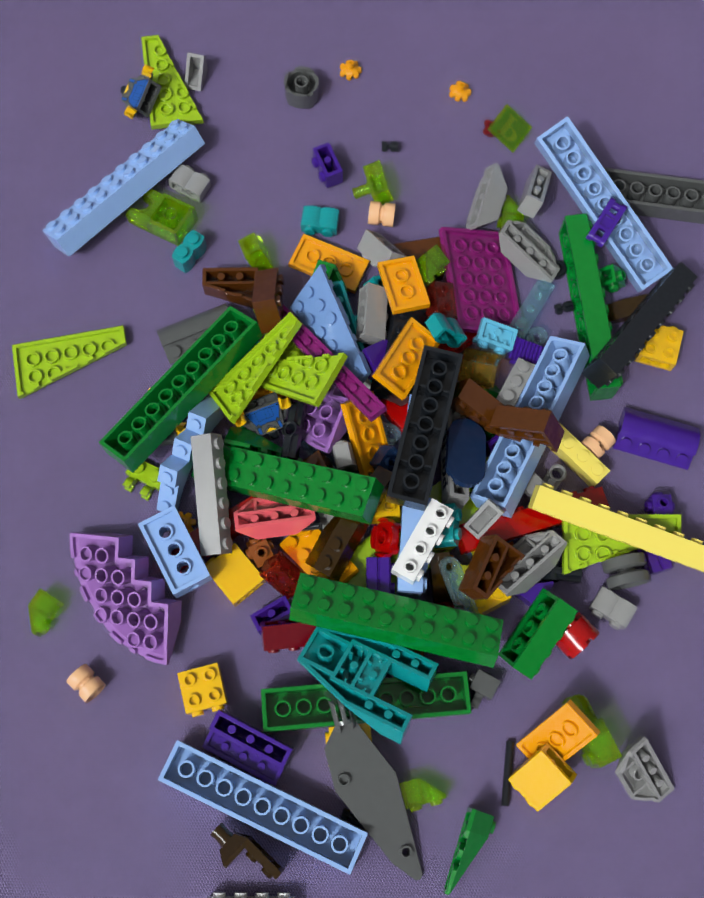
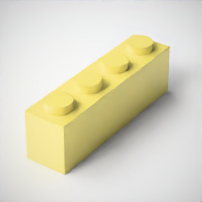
[547,423,610,487]

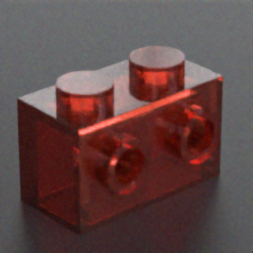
[425,281,458,319]
[259,552,304,599]

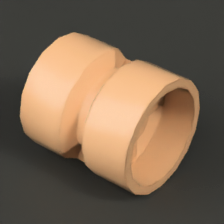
[368,201,396,227]
[581,425,616,459]
[66,664,106,703]

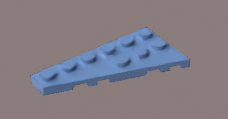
[290,264,372,383]

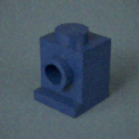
[369,445,398,472]

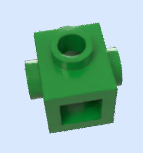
[598,264,626,293]

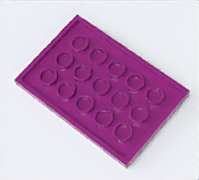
[439,227,524,335]

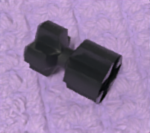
[382,141,398,152]
[554,300,574,315]
[341,808,360,826]

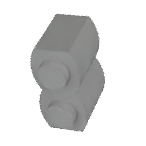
[168,164,211,203]
[332,440,358,474]
[588,586,637,630]

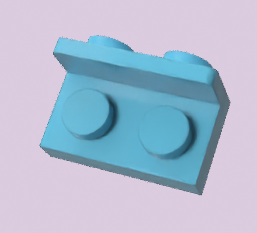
[472,317,518,355]

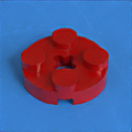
[370,517,401,558]

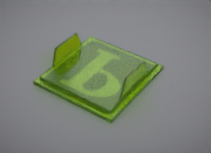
[487,104,532,153]

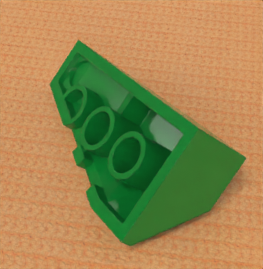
[224,426,303,461]
[443,807,496,895]

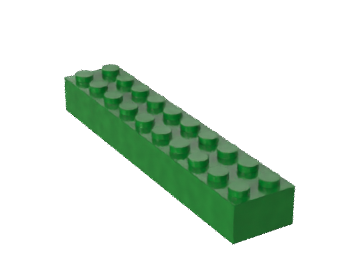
[558,213,623,401]
[98,306,263,473]
[191,445,384,525]
[289,573,503,668]
[261,671,472,733]

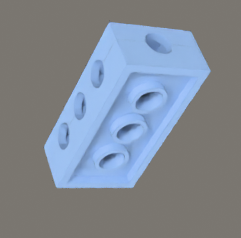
[138,505,213,598]

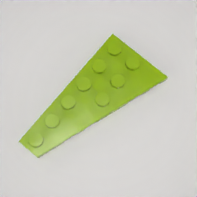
[141,35,204,130]
[209,312,302,424]
[12,326,127,399]
[260,352,348,408]
[562,514,681,575]

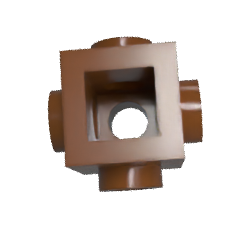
[245,537,276,568]

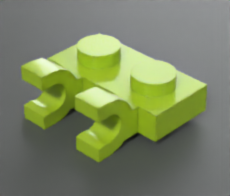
[122,461,161,501]

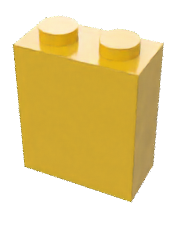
[206,543,266,607]
[508,742,577,812]

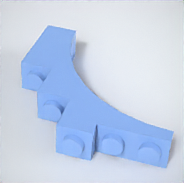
[156,395,225,512]

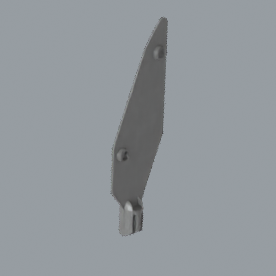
[324,699,422,880]

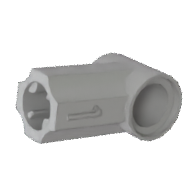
[542,464,567,491]

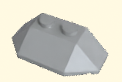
[466,163,508,230]
[499,220,560,283]
[498,530,567,596]
[615,736,675,803]

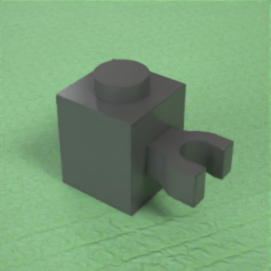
[468,669,501,709]

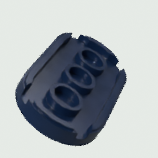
[445,418,486,488]

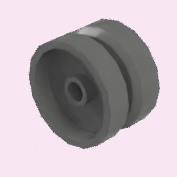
[601,552,652,591]

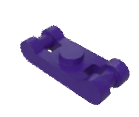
[586,197,627,248]

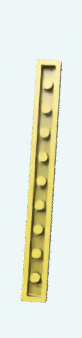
[528,483,704,572]

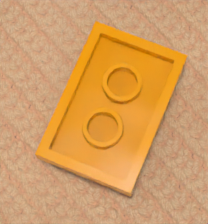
[377,255,430,315]

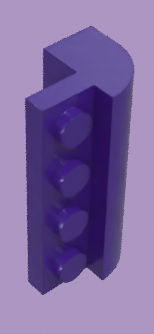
[613,407,700,470]
[202,709,294,786]

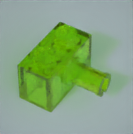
[352,160,394,205]

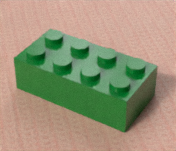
[498,588,578,680]

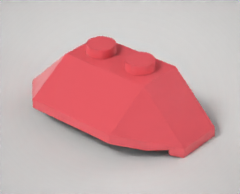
[234,498,316,540]

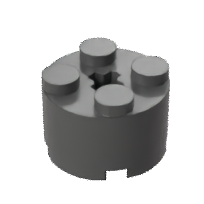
[284,66,319,109]

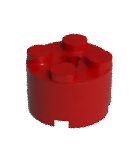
[556,612,600,660]

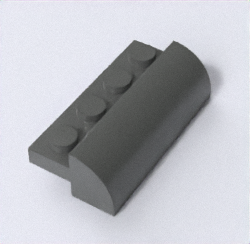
[156,303,228,365]

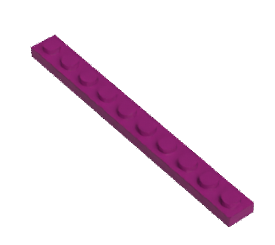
[283,305,387,422]

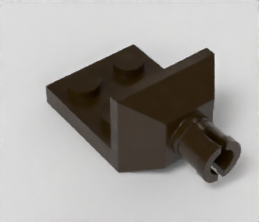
[210,822,284,880]

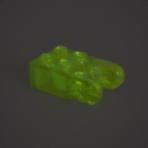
[125,189,198,246]
[561,694,622,768]

